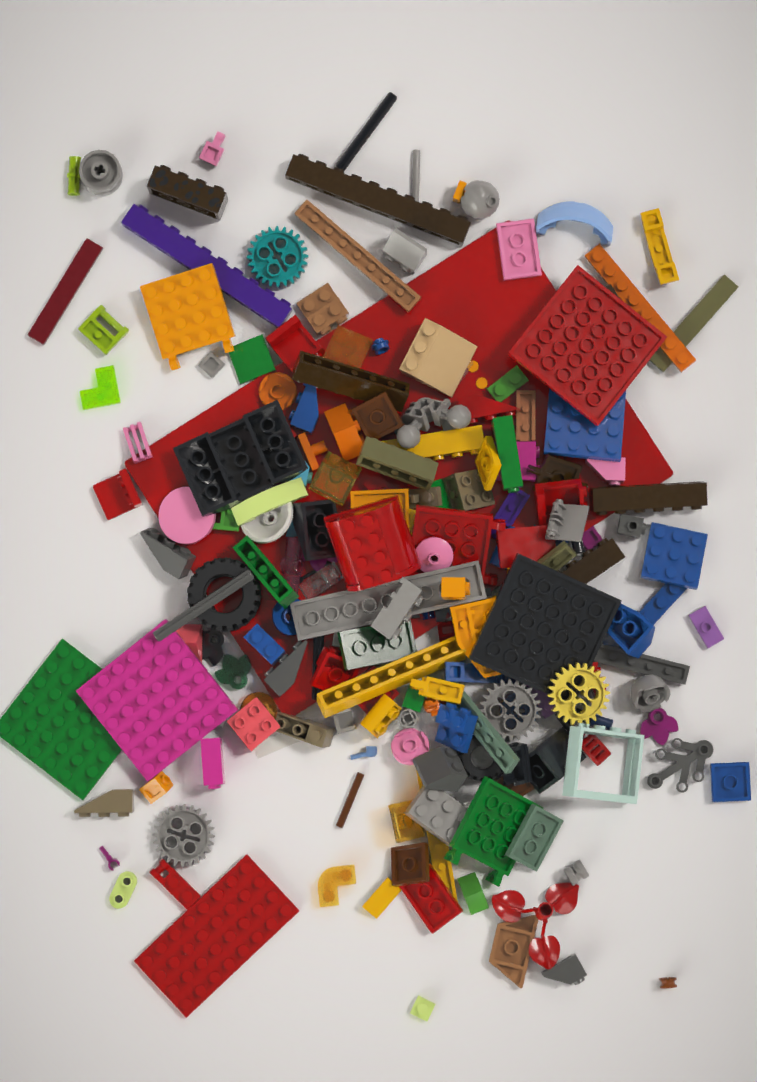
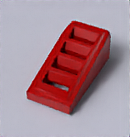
[582,733,611,766]

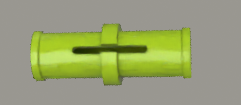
[67,156,81,196]

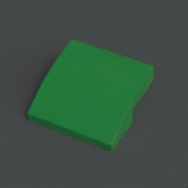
[229,334,276,385]

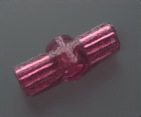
[280,537,305,594]

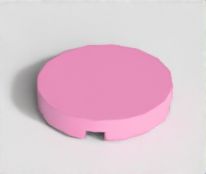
[391,728,430,765]

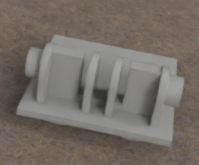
[545,499,589,542]

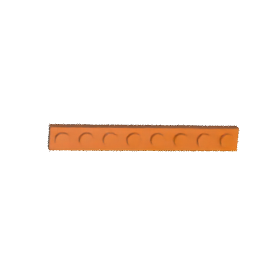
[585,243,696,373]

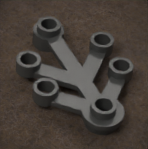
[647,738,713,793]

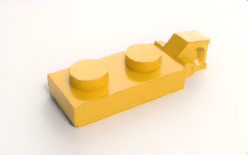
[410,676,465,705]

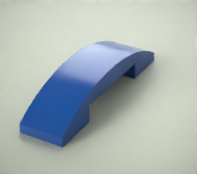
[445,662,516,684]

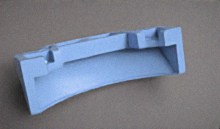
[536,201,613,246]

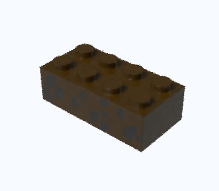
[147,165,228,220]

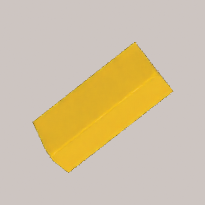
[362,877,401,919]

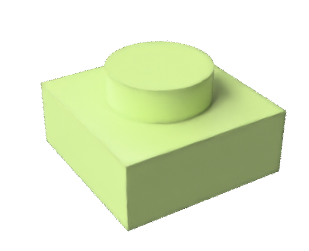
[410,995,436,1021]

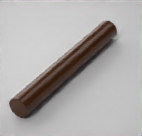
[336,772,364,828]

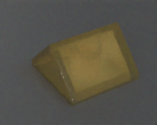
[388,800,425,843]

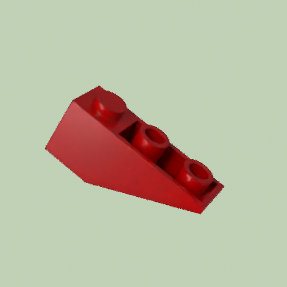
[457,394,520,424]

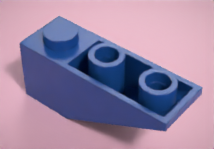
[288,383,319,435]

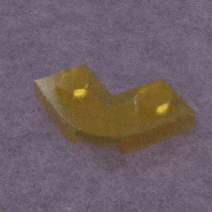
[318,864,356,907]

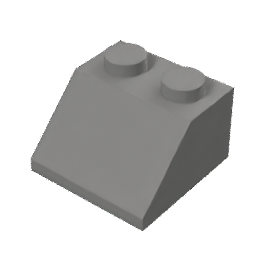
[383,228,427,274]

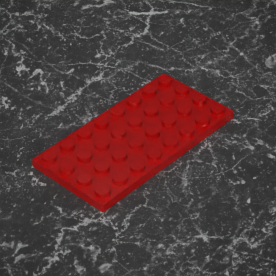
[134,854,300,1018]

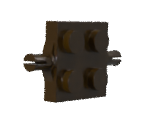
[527,454,589,491]

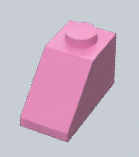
[585,457,626,486]

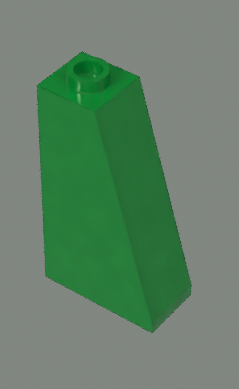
[492,415,523,493]

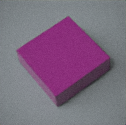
[582,526,603,551]

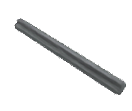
[153,569,254,641]

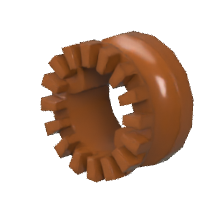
[659,977,677,988]

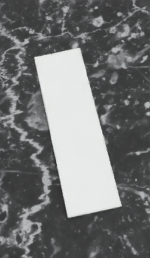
[254,718,319,759]

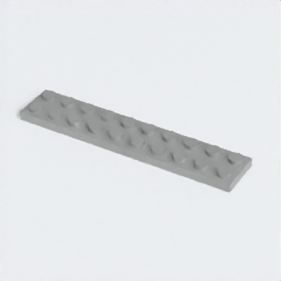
[290,561,487,641]

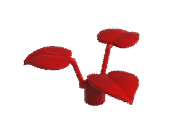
[492,882,579,970]

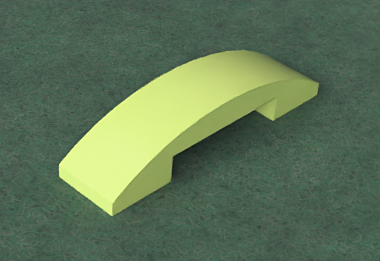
[231,477,308,526]

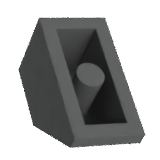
[541,953,587,985]

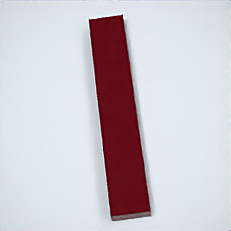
[27,238,104,345]

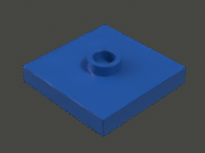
[710,762,751,802]

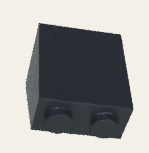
[529,727,587,794]

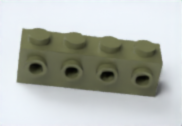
[356,436,439,491]

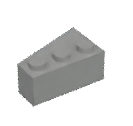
[371,577,425,640]

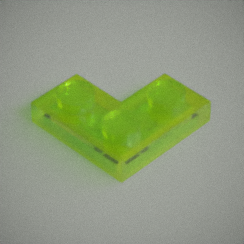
[80,365,121,410]

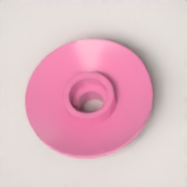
[416,537,453,572]

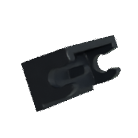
[502,742,532,786]

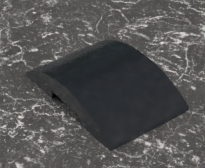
[173,400,308,517]

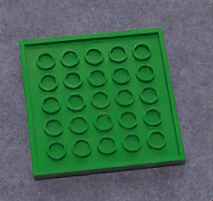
[0,638,122,800]

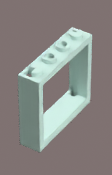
[562,723,644,804]

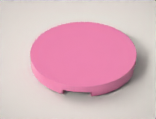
[159,487,216,545]

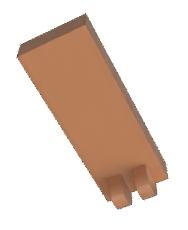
[516,390,536,442]

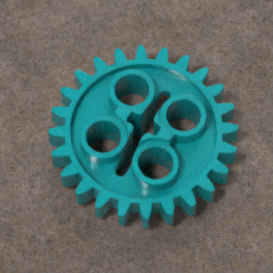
[247,226,309,288]

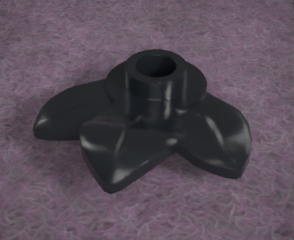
[202,630,224,666]

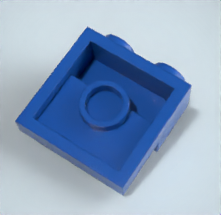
[435,702,478,753]

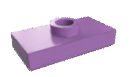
[688,606,724,649]

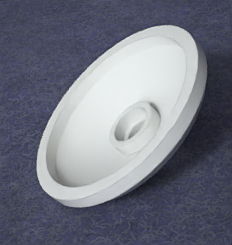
[241,502,293,543]

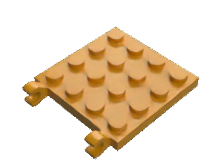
[140,263,236,370]

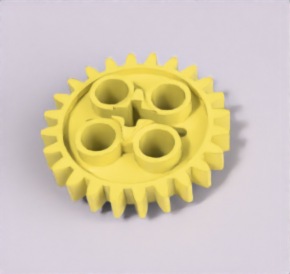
[547,662,610,725]

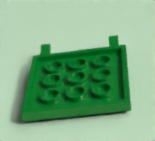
[444,776,543,887]

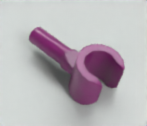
[99,846,120,871]

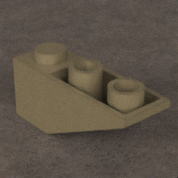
[274,711,336,748]
[74,789,134,817]

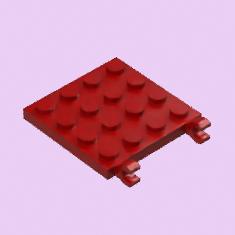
[406,505,506,586]

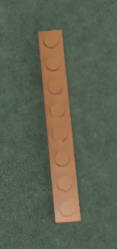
[294,200,421,313]

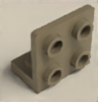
[442,469,495,511]

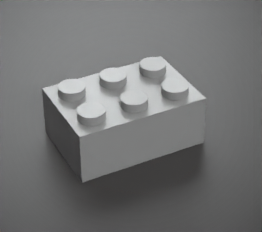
[404,785,467,847]

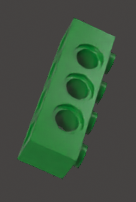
[233,535,299,609]

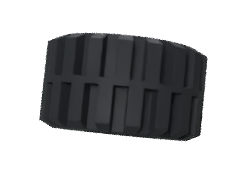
[458,735,502,781]

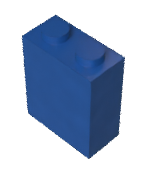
[244,624,286,666]

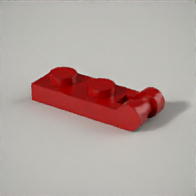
[149,858,201,910]

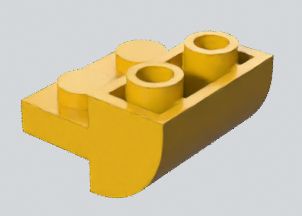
[360,694,402,739]

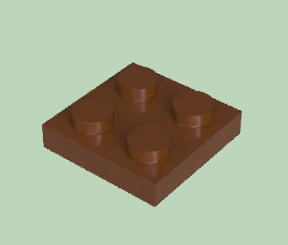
[351,391,404,439]
[391,842,430,887]

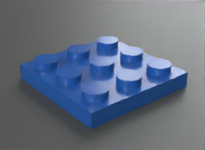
[640,522,708,590]

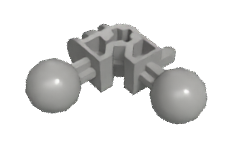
[396,397,471,449]

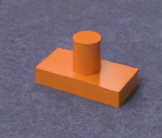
[298,432,328,472]

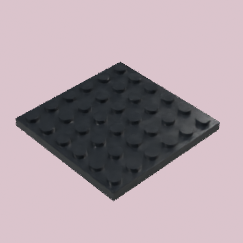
[468,553,622,700]

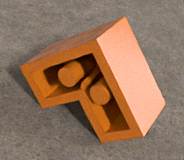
[324,403,365,462]

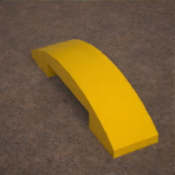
[640,208,679,285]

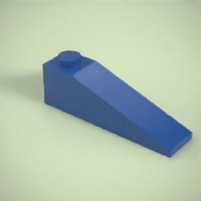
[607,604,656,658]

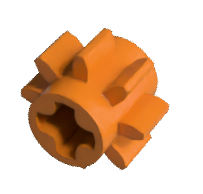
[423,697,446,716]

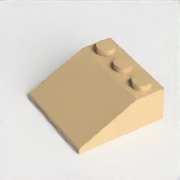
[399,318,478,398]

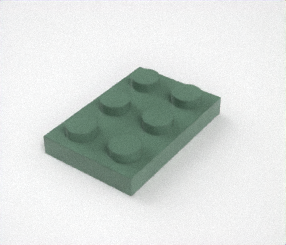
[505,803,564,872]

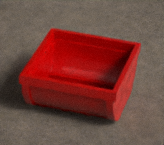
[324,495,421,591]

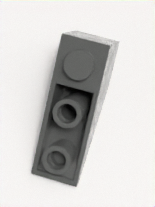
[140,528,196,579]
[264,640,308,697]

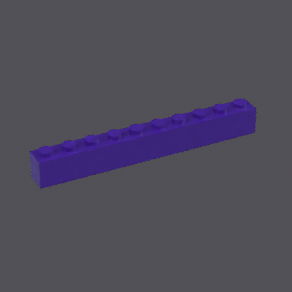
[121,204,293,328]

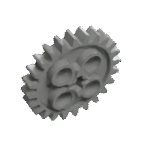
[480,678,542,742]
[152,804,215,867]

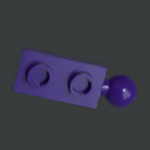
[491,489,530,539]

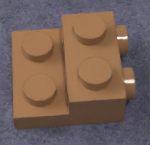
[296,283,349,336]

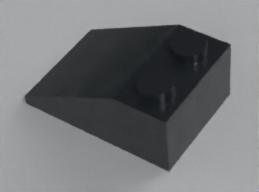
[292,499,337,561]

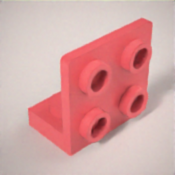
[227,697,280,752]

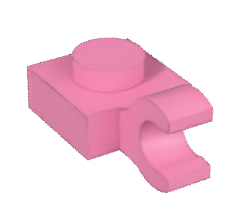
[199,131,226,167]

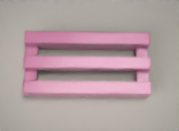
[123,422,153,464]

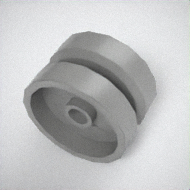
[79,150,123,196]

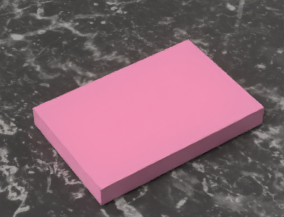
[496,219,542,281]

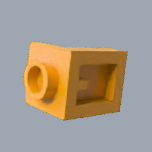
[139,771,173,804]

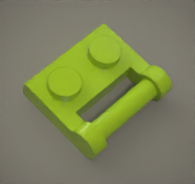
[78,305,130,355]

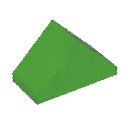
[457,872,489,915]

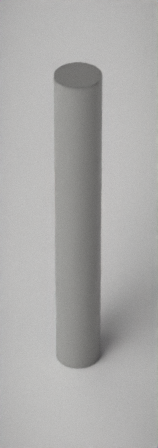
[412,150,420,202]

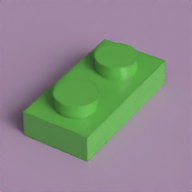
[487,365,529,402]

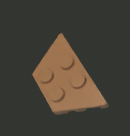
[489,915,539,988]

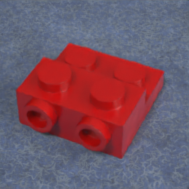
[310,645,360,690]

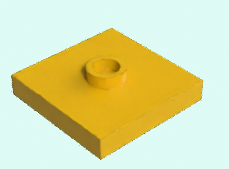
[475,436,502,491]

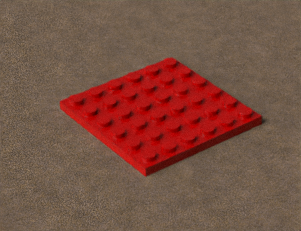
[507,265,667,426]

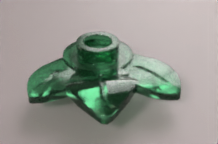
[215,654,251,689]

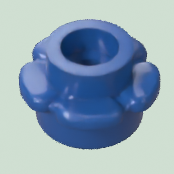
[371,338,390,355]

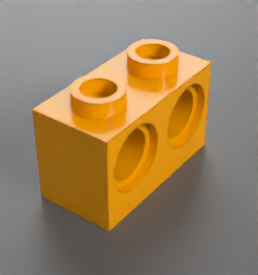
[441,577,470,600]

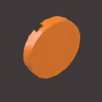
[259,372,297,410]

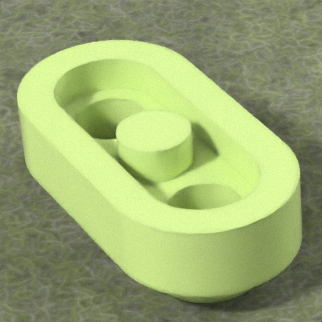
[109,871,137,909]

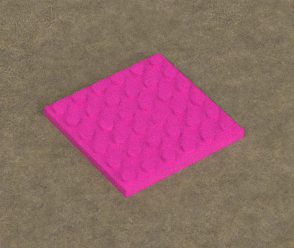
[76,619,239,782]

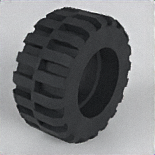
[187,557,262,632]

